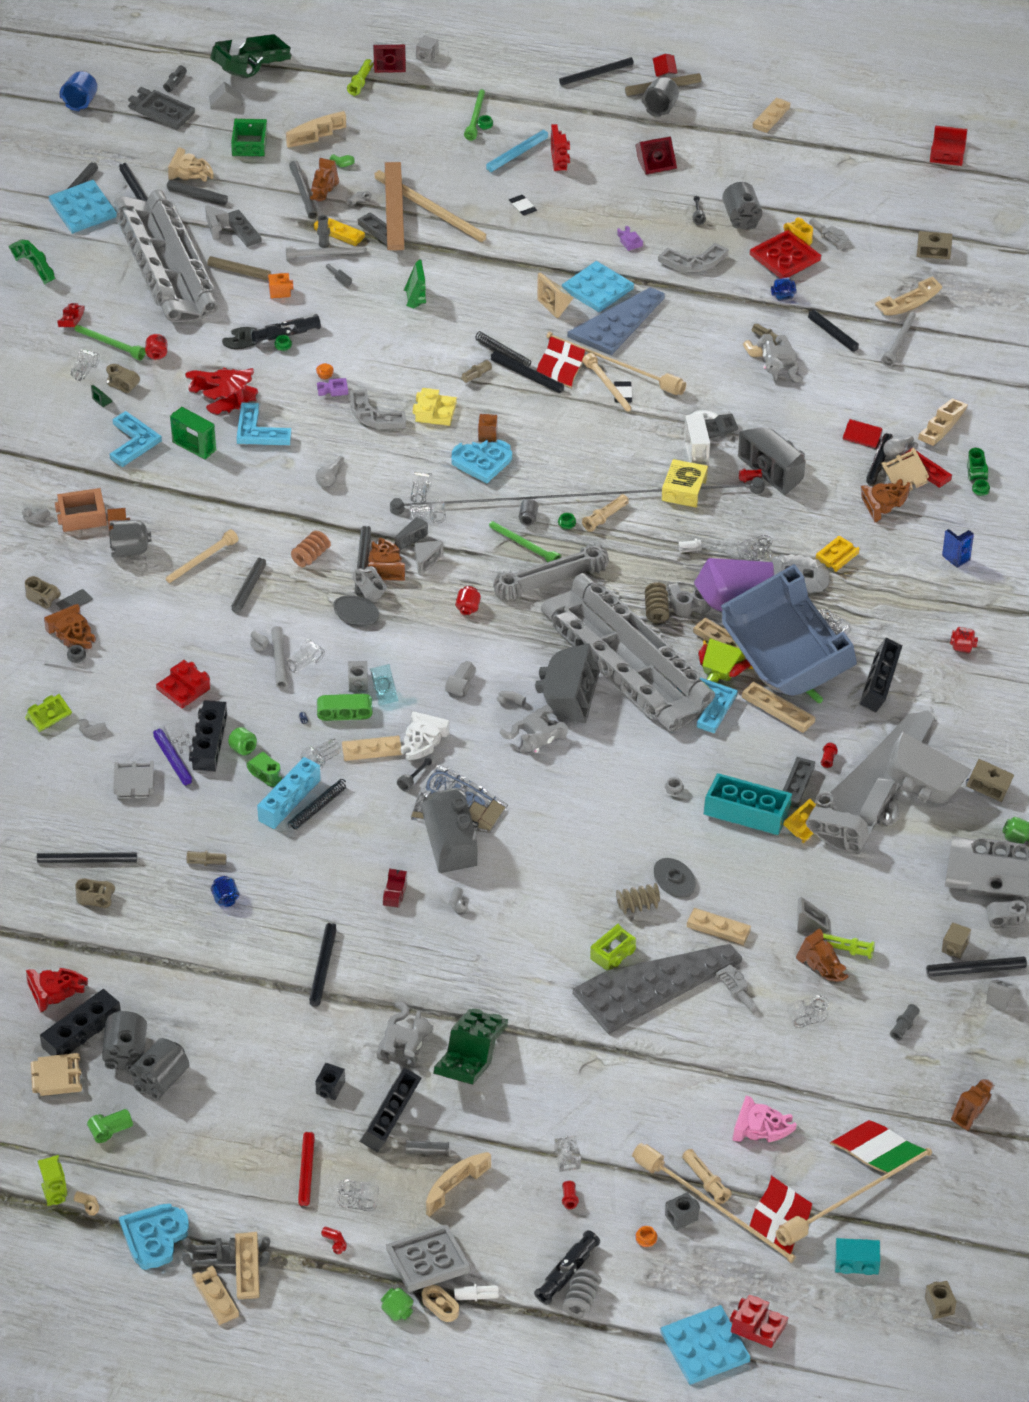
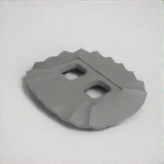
[770,554,830,594]

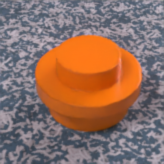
[316,363,334,379]
[636,1226,657,1247]

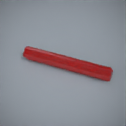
[298,1132,315,1206]

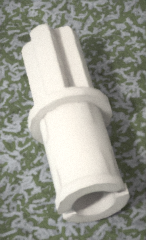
[454,1284,499,1302]

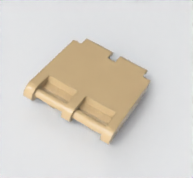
[881,448,929,491]
[31,1053,82,1096]

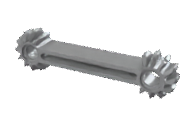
[493,543,609,601]

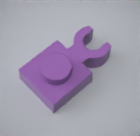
[617,226,643,251]
[317,378,348,396]

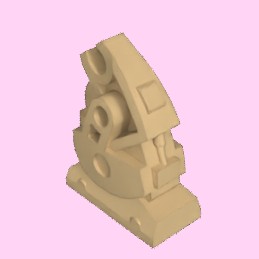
[168,147,213,182]

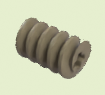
[645,582,669,624]
[616,883,660,915]

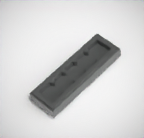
[228,209,262,247]

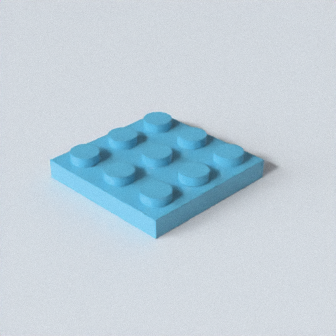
[49,180,117,234]
[562,261,634,313]
[660,1305,750,1385]

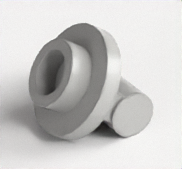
[250,630,269,651]

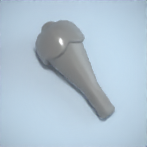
[884,435,914,459]
[316,456,345,487]

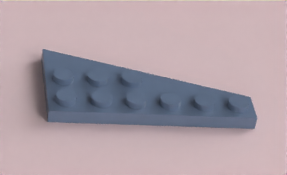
[567,287,665,356]

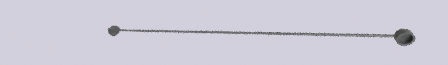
[390,477,765,515]

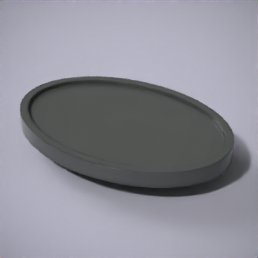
[334,595,379,625]
[654,858,695,898]

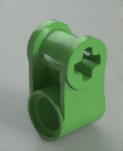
[246,752,282,787]

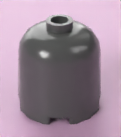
[642,77,679,117]
[109,520,152,557]

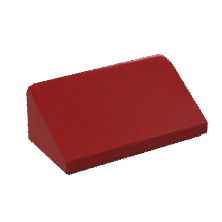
[842,419,883,449]

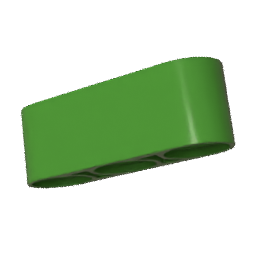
[317,694,373,721]

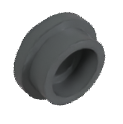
[67,645,86,663]

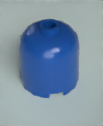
[59,71,98,111]

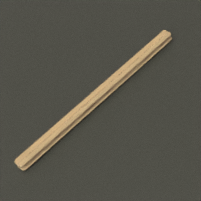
[374,170,487,242]

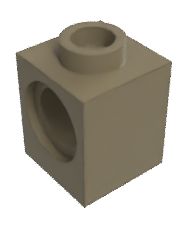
[941,922,971,959]
[925,1280,957,1319]

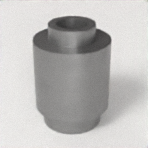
[518,499,539,526]

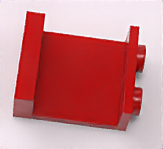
[930,125,968,166]

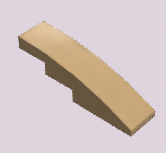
[286,111,346,148]
[918,398,968,446]

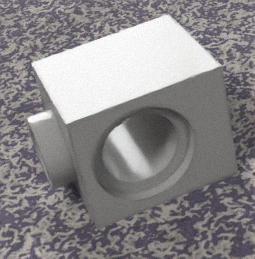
[416,36,439,63]
[348,661,368,691]

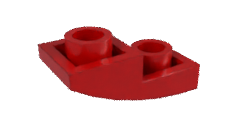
[57,303,85,327]

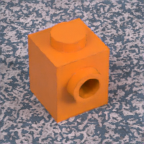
[268,273,294,299]

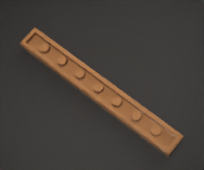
[385,162,404,250]

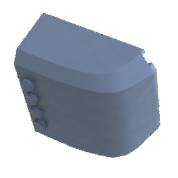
[721,564,857,696]

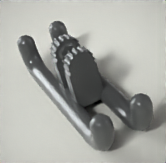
[182,1236,270,1269]

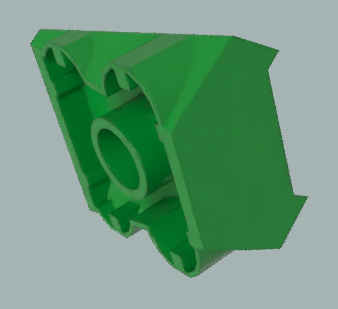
[404,259,426,309]

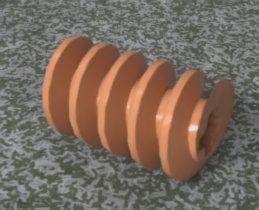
[291,530,331,568]

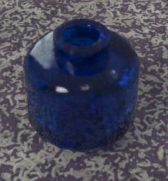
[771,277,797,301]
[210,876,240,907]

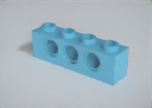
[257,757,321,829]

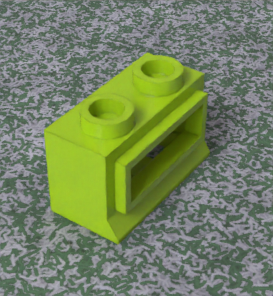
[590,923,636,971]
[37,1155,68,1206]

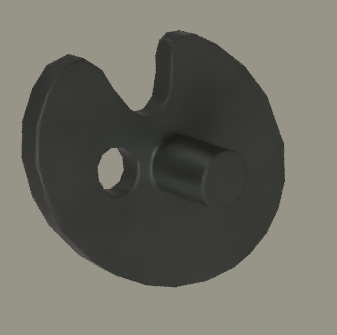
[222,327,257,349]

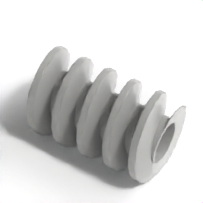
[562,1269,602,1318]

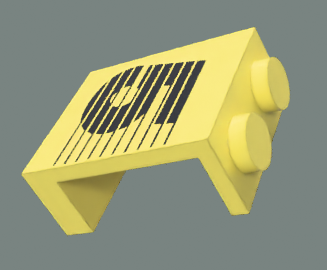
[662,459,708,508]

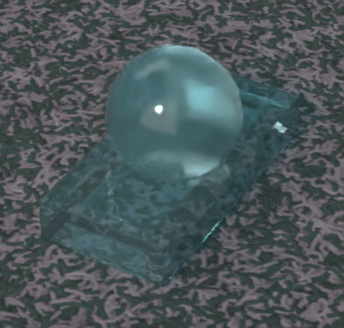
[370,664,398,706]

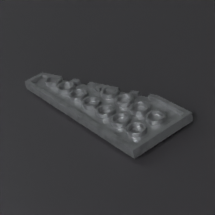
[573,944,742,1034]

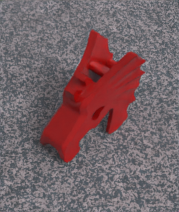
[185,367,258,415]

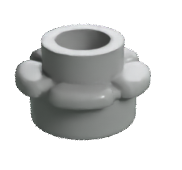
[665,777,684,795]

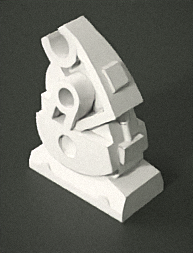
[401,711,449,760]

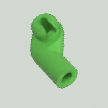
[329,154,355,168]

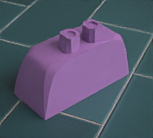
[694,558,774,612]

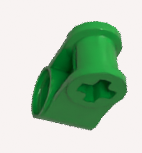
[967,447,988,481]

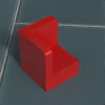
[652,53,678,77]

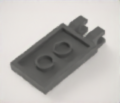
[128,87,195,130]

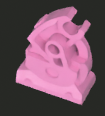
[733,1095,797,1142]

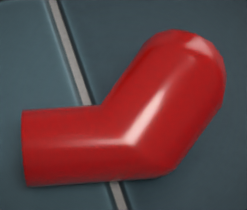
[321,1226,347,1255]

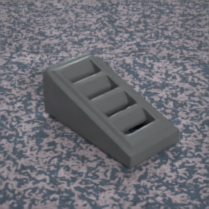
[395,517,428,550]

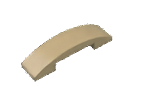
[875,276,942,315]
[426,1152,491,1217]

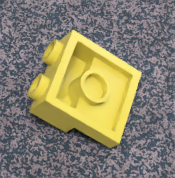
[413,388,457,426]

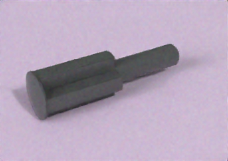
[326,264,352,287]

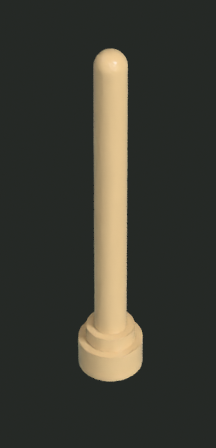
[582,353,631,412]
[166,529,239,583]

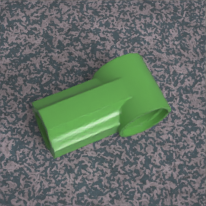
[87,1109,133,1143]

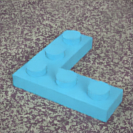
[236,402,292,445]
[109,411,162,467]
[677,678,738,734]

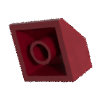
[373,44,406,73]
[635,136,677,175]

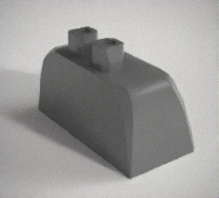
[738,428,806,496]
[535,643,600,723]
[420,787,478,873]

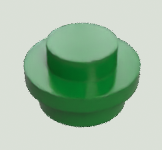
[477,115,493,130]
[274,335,292,351]
[972,479,990,496]
[558,512,576,529]

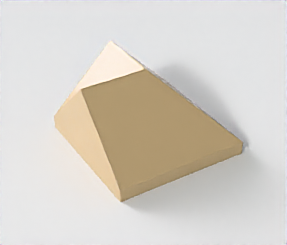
[537,272,573,318]

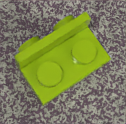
[25,694,72,733]

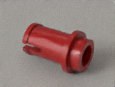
[739,469,762,483]
[820,743,838,768]
[562,1181,579,1209]

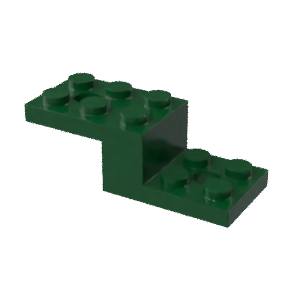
[433,1008,509,1085]

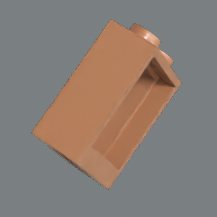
[55,488,107,532]

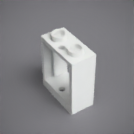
[684,414,710,469]

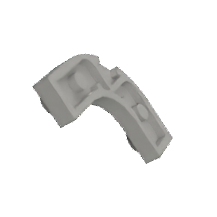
[658,243,729,273]
[349,389,406,430]

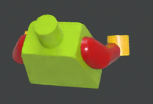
[698,638,753,683]

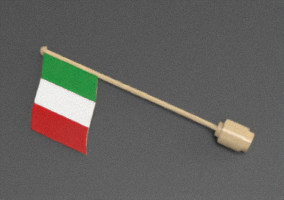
[776,1120,932,1246]

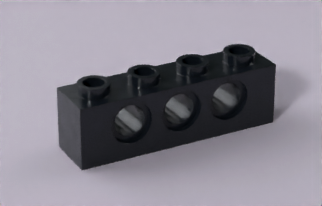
[859,637,903,712]
[189,700,228,772]
[40,988,121,1056]
[359,1067,422,1153]

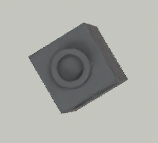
[665,1192,700,1230]

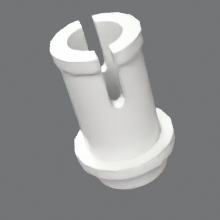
[678,538,702,553]

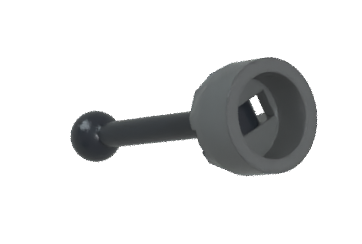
[692,196,706,225]
[397,758,432,792]

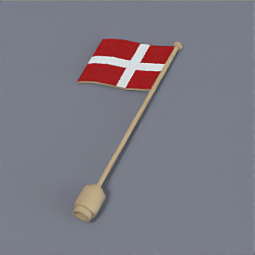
[537,332,686,395]
[632,1143,812,1263]

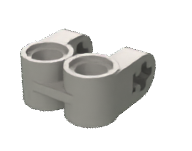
[667,580,710,617]

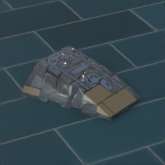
[411,765,508,833]

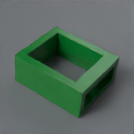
[231,118,268,156]
[170,406,216,460]

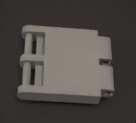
[113,761,154,799]

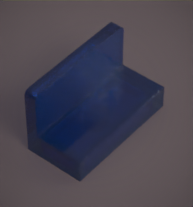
[942,529,974,568]

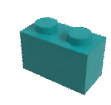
[835,1238,880,1275]

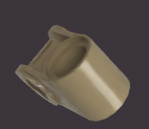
[106,364,140,393]
[25,576,61,609]
[75,878,115,908]

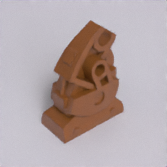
[310,158,339,202]
[861,479,911,523]
[368,538,405,581]
[44,604,96,649]
[796,928,848,982]
[951,1079,995,1131]

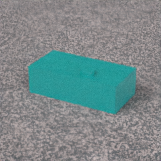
[703,773,792,835]

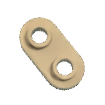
[422,1285,459,1322]

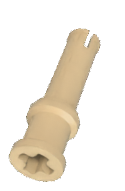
[582,494,629,532]
[682,1149,732,1205]

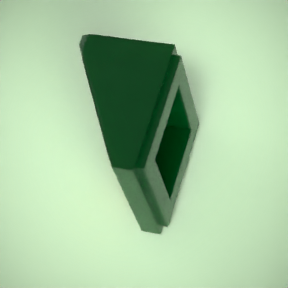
[91,385,113,407]

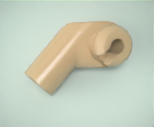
[743,340,763,357]
[74,1191,99,1216]

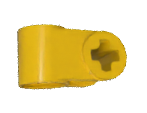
[783,217,813,246]

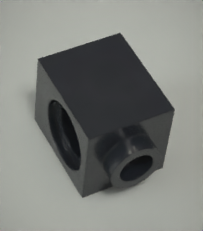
[315,1062,346,1100]

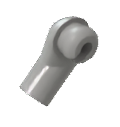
[449,887,468,913]

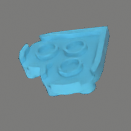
[451,440,512,483]
[119,1204,189,1270]

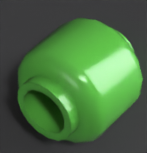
[228,727,257,755]
[1002,817,1029,844]
[381,1288,414,1321]

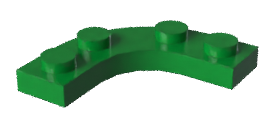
[8,239,56,285]

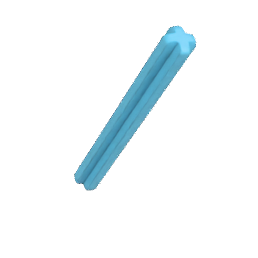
[486,130,549,172]

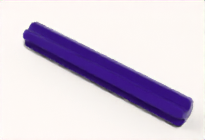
[153,728,192,786]

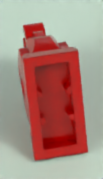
[26,968,88,1013]

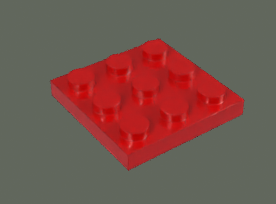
[750,230,822,280]

